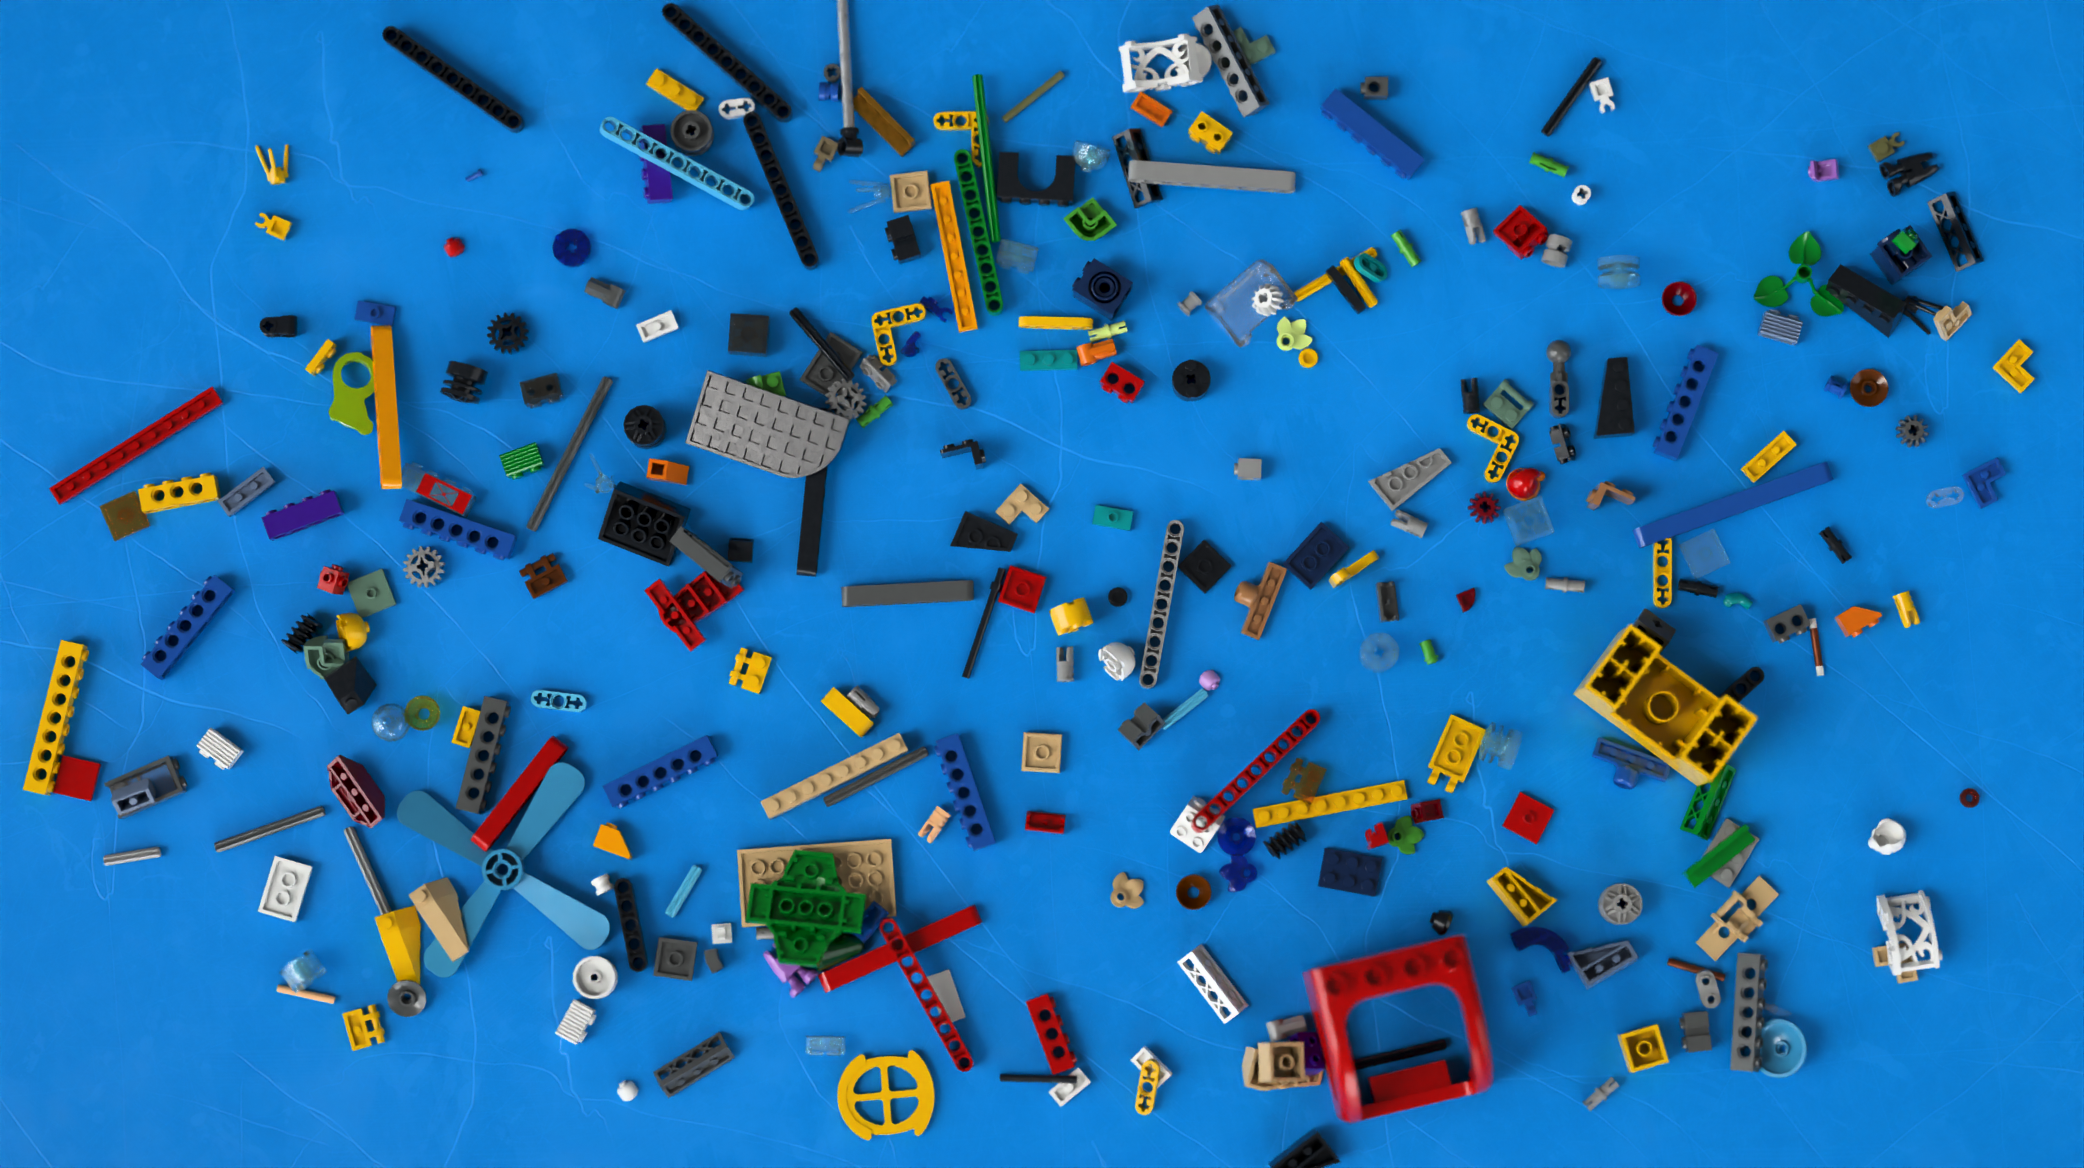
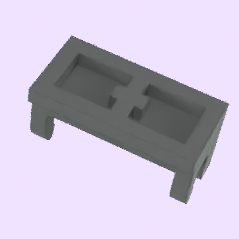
[1375,581,1399,623]

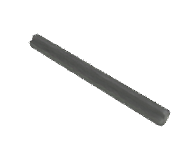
[823,746,929,807]
[214,806,326,853]

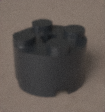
[1172,360,1211,401]

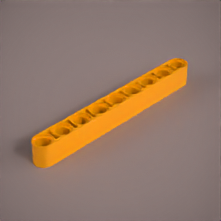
[371,325,402,489]

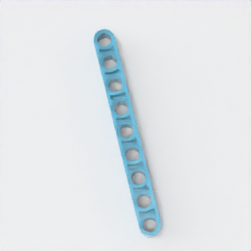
[599,117,754,210]

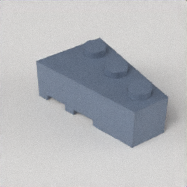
[1567,941,1638,990]

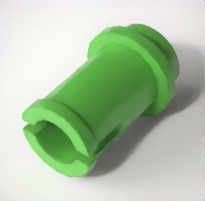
[1419,639,1439,665]

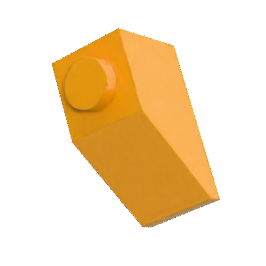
[593,822,632,860]

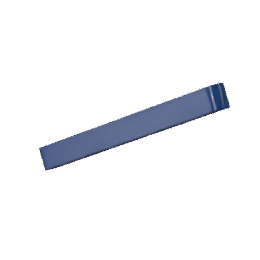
[1632,462,1834,548]

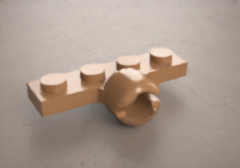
[1234,562,1287,640]

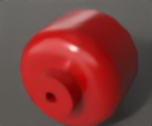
[444,237,465,257]

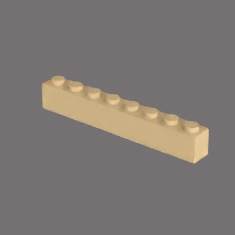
[760,733,909,820]

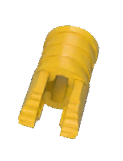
[1892,591,1920,628]

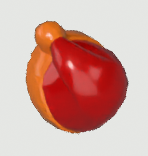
[1506,468,1545,502]

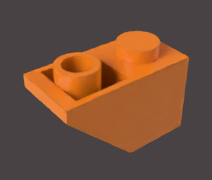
[646,458,689,485]
[1834,606,1882,638]

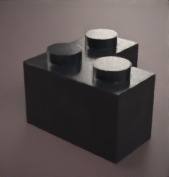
[885,215,921,264]

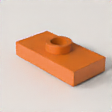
[1130,91,1173,128]

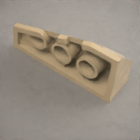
[409,877,469,962]
[1242,1046,1325,1091]

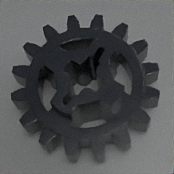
[487,312,529,354]

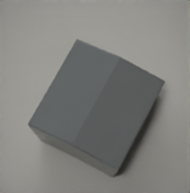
[704,948,724,974]

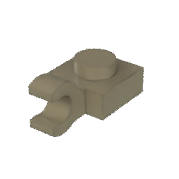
[813,136,838,172]

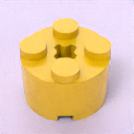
[1049,597,1094,636]

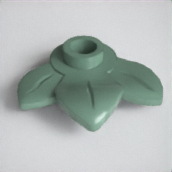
[1504,547,1542,581]

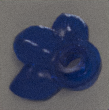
[1219,854,1257,892]

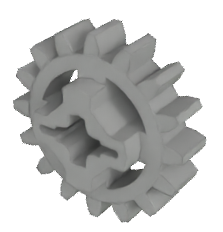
[825,379,866,419]
[403,546,445,588]

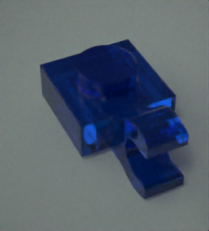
[919,296,953,323]

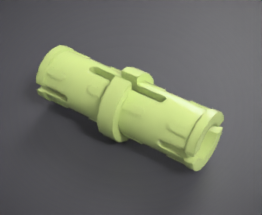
[1088,320,1128,343]

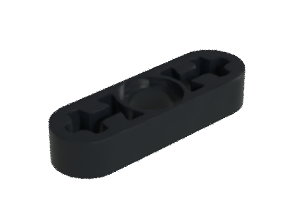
[1325,265,1366,314]

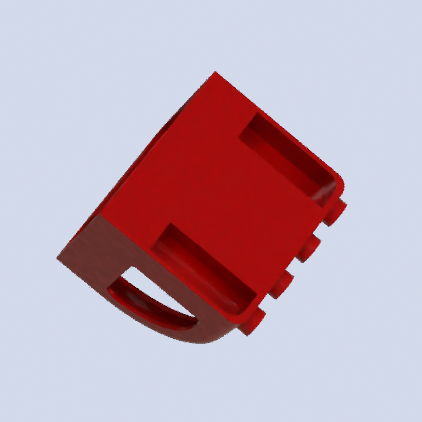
[1302,934,1494,1123]

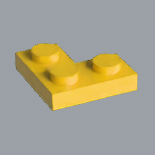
[1992,339,2035,393]

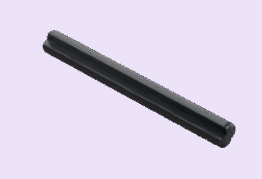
[1541,57,1602,137]
[789,308,855,381]
[1352,1039,1447,1070]

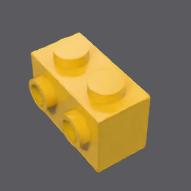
[1188,111,1233,154]

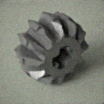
[1895,415,1929,448]

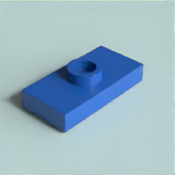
[354,301,396,327]
[852,901,889,943]

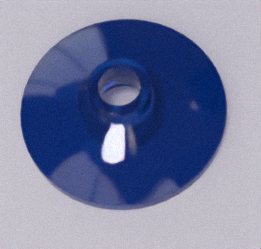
[1217,817,1256,856]

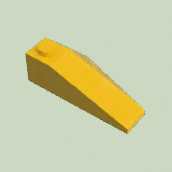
[375,905,421,985]

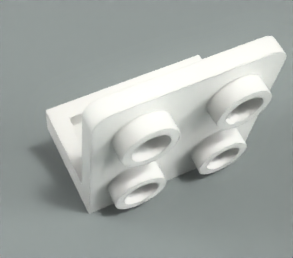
[1170,795,1225,853]

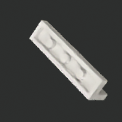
[1178,944,1248,1024]

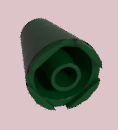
[815,934,865,971]

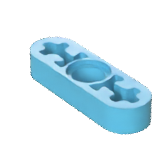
[531,690,587,713]

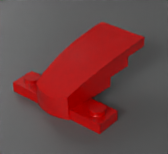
[644,571,745,652]

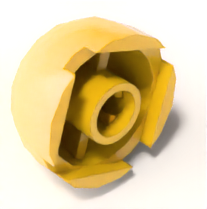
[336,613,370,652]

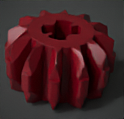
[1468,491,1501,524]

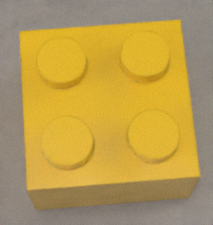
[1617,1024,1669,1073]

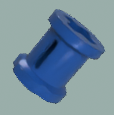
[1823,375,1849,399]

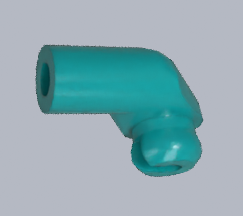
[1723,592,1753,610]

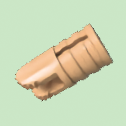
[918,806,951,844]

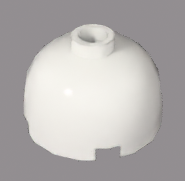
[1098,642,1135,681]

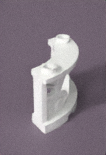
[1118,34,1203,92]
[1877,890,1942,975]

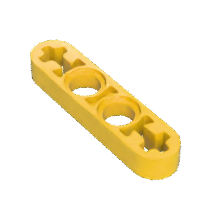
[1019,316,1093,330]
[1653,538,1672,609]

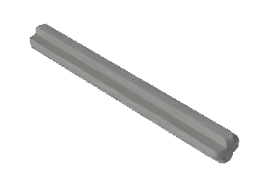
[344,826,391,915]

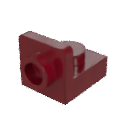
[1411,799,1444,824]

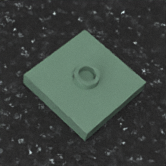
[347,569,397,618]

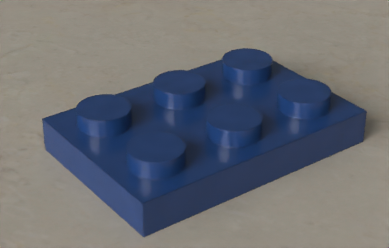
[1282,522,1350,590]
[1318,848,1382,897]

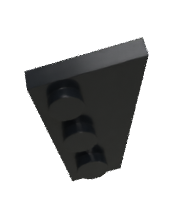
[950,511,1018,552]

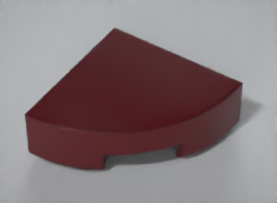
[1456,588,1476,613]

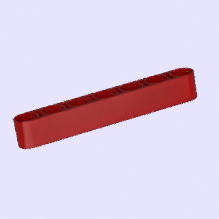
[471,735,569,852]

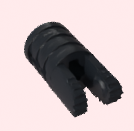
[1461,378,1480,414]

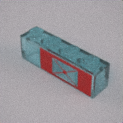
[401,462,477,518]

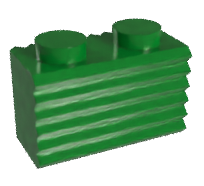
[499,442,545,480]

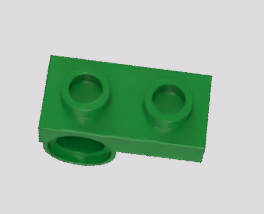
[1892,227,1919,254]

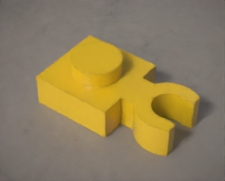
[255,213,292,241]

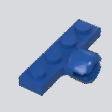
[1592,737,1671,789]

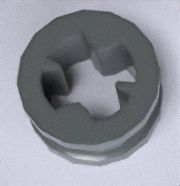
[824,64,841,82]

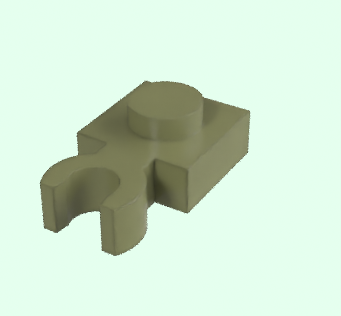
[1868,132,1905,163]

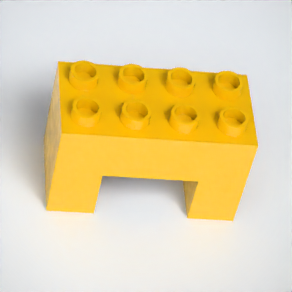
[1573,624,1758,786]

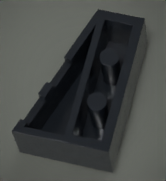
[1268,1128,1340,1168]

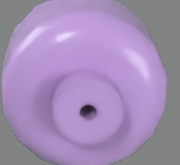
[1199,670,1220,691]

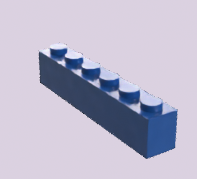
[1320,88,1424,180]

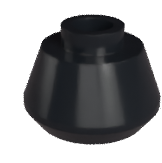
[1429,910,1453,935]

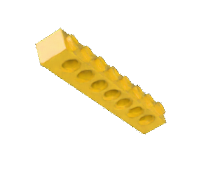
[23,640,89,796]

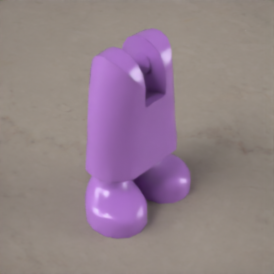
[763,942,819,998]

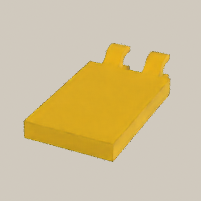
[1427,714,1486,793]

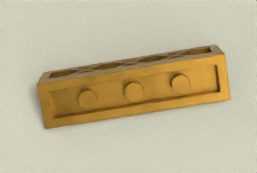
[853,87,915,157]

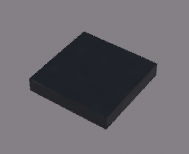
[1177,540,1232,594]

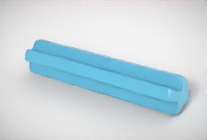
[1162,689,1208,730]
[665,865,702,918]

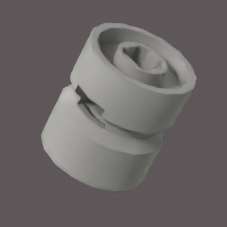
[1541,234,1572,268]

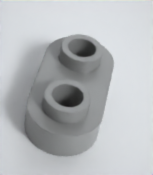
[1695,969,1721,1008]

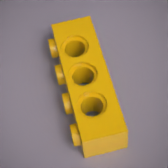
[138,473,221,514]

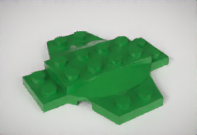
[746,850,867,968]

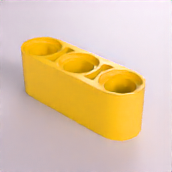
[821,687,874,738]

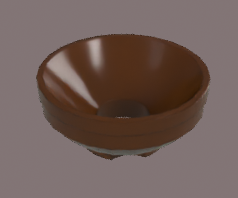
[1176,875,1211,910]

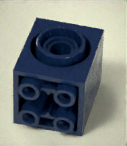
[1870,225,1932,285]
[1072,258,1133,321]

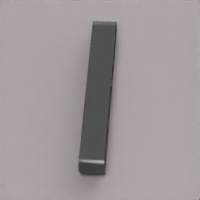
[841,580,974,607]

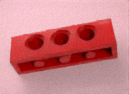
[1026,994,1077,1075]

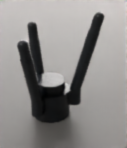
[1903,295,1944,335]

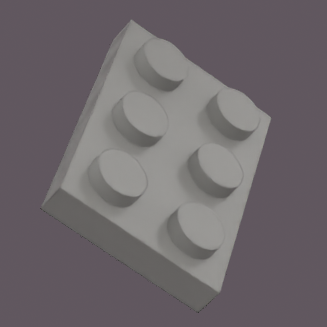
[1703,818,1759,888]

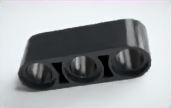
[1718,667,1764,703]

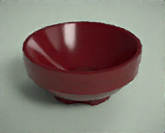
[1662,281,1697,316]

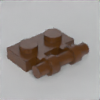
[519,553,568,599]

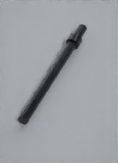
[962,568,1006,679]

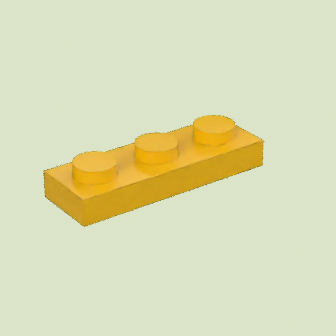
[646,68,704,111]
[1741,431,1797,483]

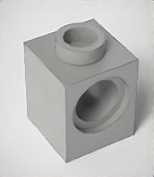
[1234,458,1262,480]

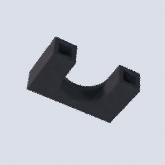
[997,152,1076,207]

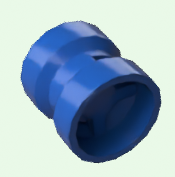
[819,82,839,102]

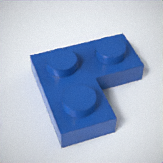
[1962,458,2006,509]

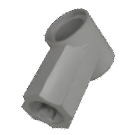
[1266,1015,1307,1042]

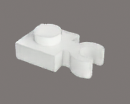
[1589,77,1615,114]

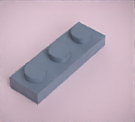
[217,467,276,517]

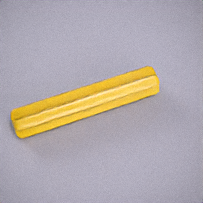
[1339,257,1378,308]

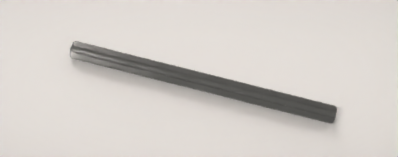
[527,376,613,531]

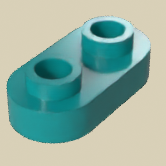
[1354,253,1387,283]

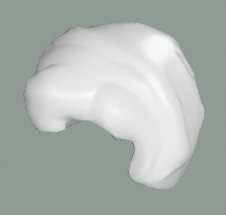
[1868,818,1906,855]

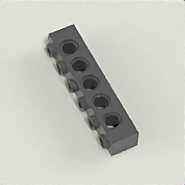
[1192,5,1270,117]
[456,696,511,815]
[1730,953,1768,1072]

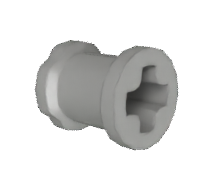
[1177,291,1202,316]

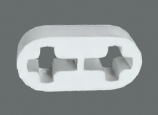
[719,98,755,119]

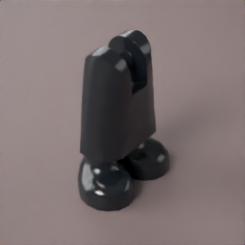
[1879,152,1939,197]

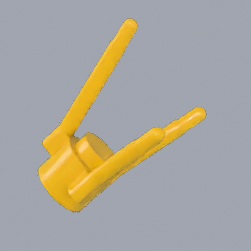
[255,144,289,185]

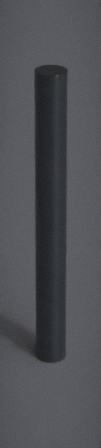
[1000,1074,1078,1083]

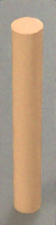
[277,984,336,1004]

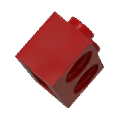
[1100,362,1145,403]

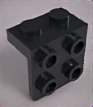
[940,439,986,470]

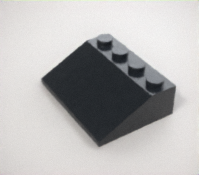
[598,481,691,567]

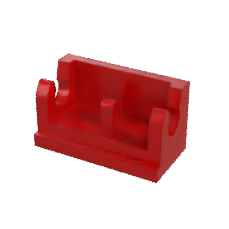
[1025,811,1066,834]
[1365,822,1389,850]

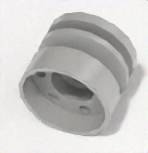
[1598,884,1642,925]

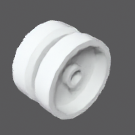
[573,956,618,999]

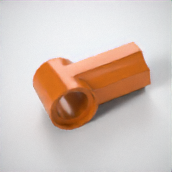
[1076,339,1117,366]

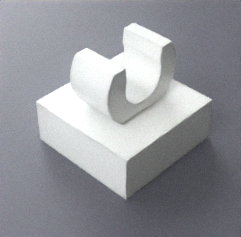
[711,923,733,944]

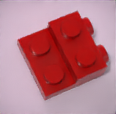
[1493,205,1548,260]

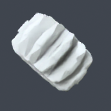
[1251,283,1284,316]

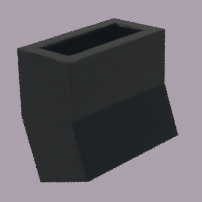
[728,538,754,563]

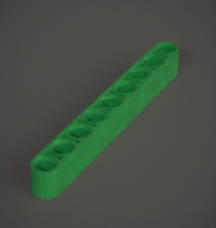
[954,149,1003,316]

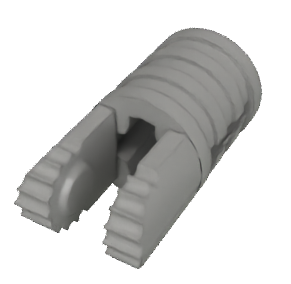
[1461,208,1486,245]
[1390,510,1428,539]
[1056,646,1074,682]
[846,685,879,719]

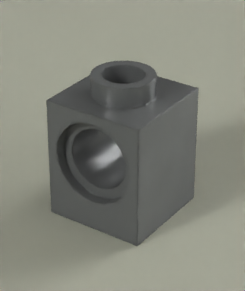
[1360,77,1388,100]

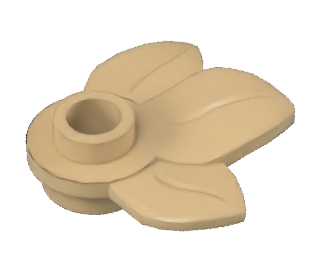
[1110,872,1144,909]

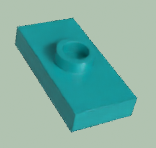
[1092,505,1133,531]

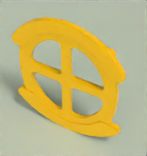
[837,1050,934,1140]

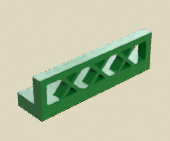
[1680,763,1736,841]
[1682,824,1755,888]

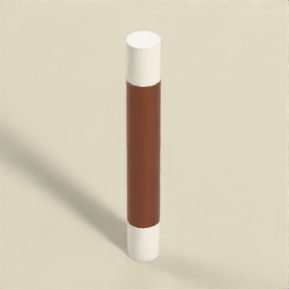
[1808,618,1825,676]

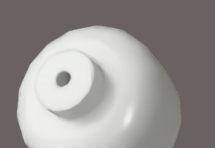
[617,1080,638,1101]

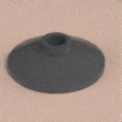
[387,980,426,1017]

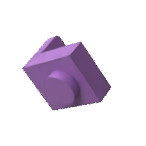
[1808,159,1839,182]

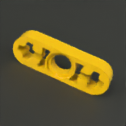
[1135,1058,1161,1115]

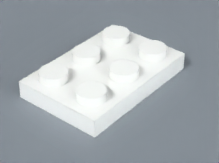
[258,856,313,923]

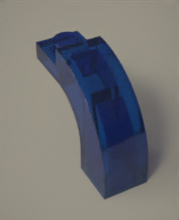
[1509,927,1572,973]

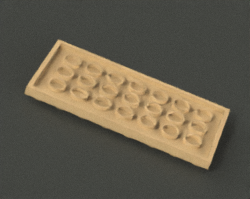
[737,839,897,927]

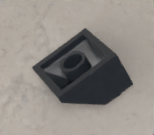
[324,657,377,714]

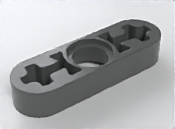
[935,358,971,410]

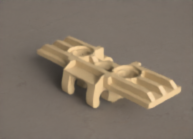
[1695,876,1779,961]

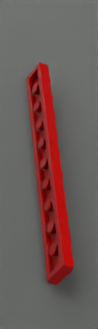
[49,386,223,505]

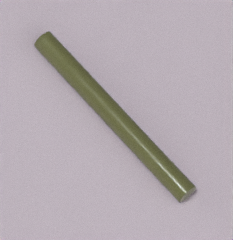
[1001,71,1065,123]

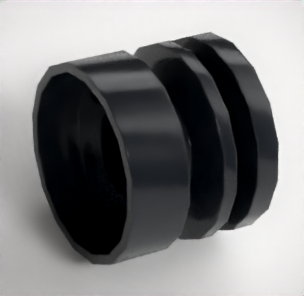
[440,361,488,404]
[624,405,667,449]

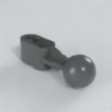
[1546,340,1571,419]

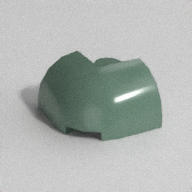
[303,635,349,680]

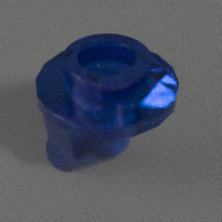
[901,331,921,357]

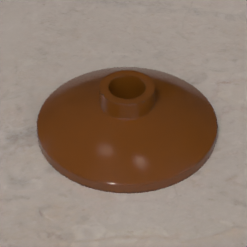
[1850,369,1888,407]

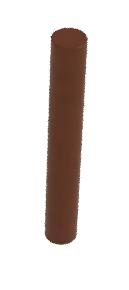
[1667,958,1725,981]

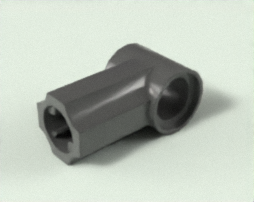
[584,277,626,309]

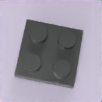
[653,937,698,981]

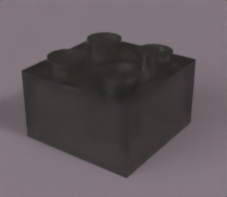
[728,313,770,357]

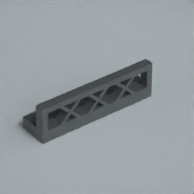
[653,1032,735,1098]

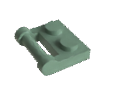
[1483,379,1534,430]

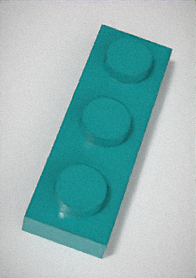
[1020,350,1077,371]

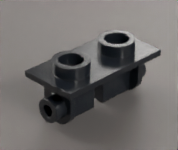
[1549,424,1576,464]

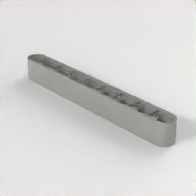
[1128,160,1296,193]
[1139,520,1184,689]

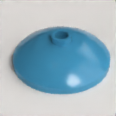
[1750,1019,1807,1078]

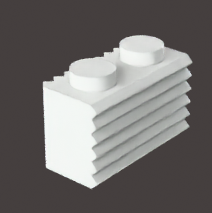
[197,727,244,770]
[555,999,597,1045]

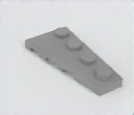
[1368,448,1452,511]

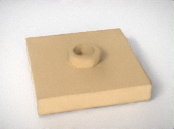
[890,171,932,213]
[1021,732,1062,773]

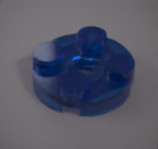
[553,229,591,268]

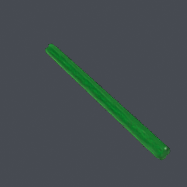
[972,74,1001,243]

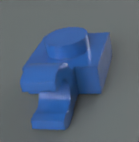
[1511,981,1537,1017]

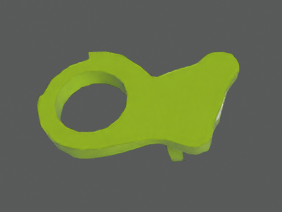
[328,352,374,435]

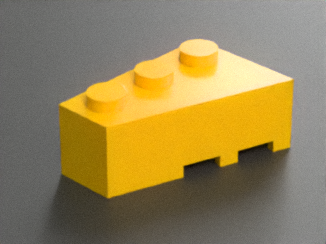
[1486,867,1557,927]

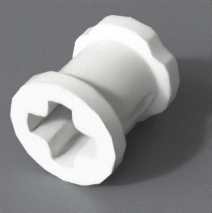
[1572,185,1591,205]

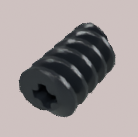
[281,612,323,654]
[1263,820,1306,859]

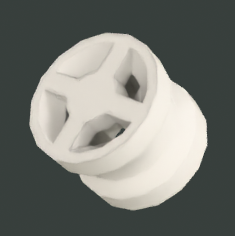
[591,873,614,896]

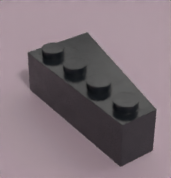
[1826,264,1906,338]
[1594,357,1635,439]

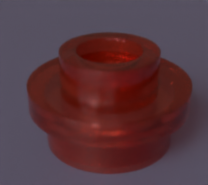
[1960,788,1979,808]

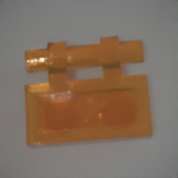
[1281,758,1327,805]

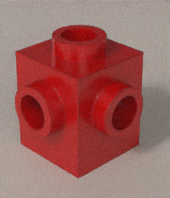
[317,564,350,595]

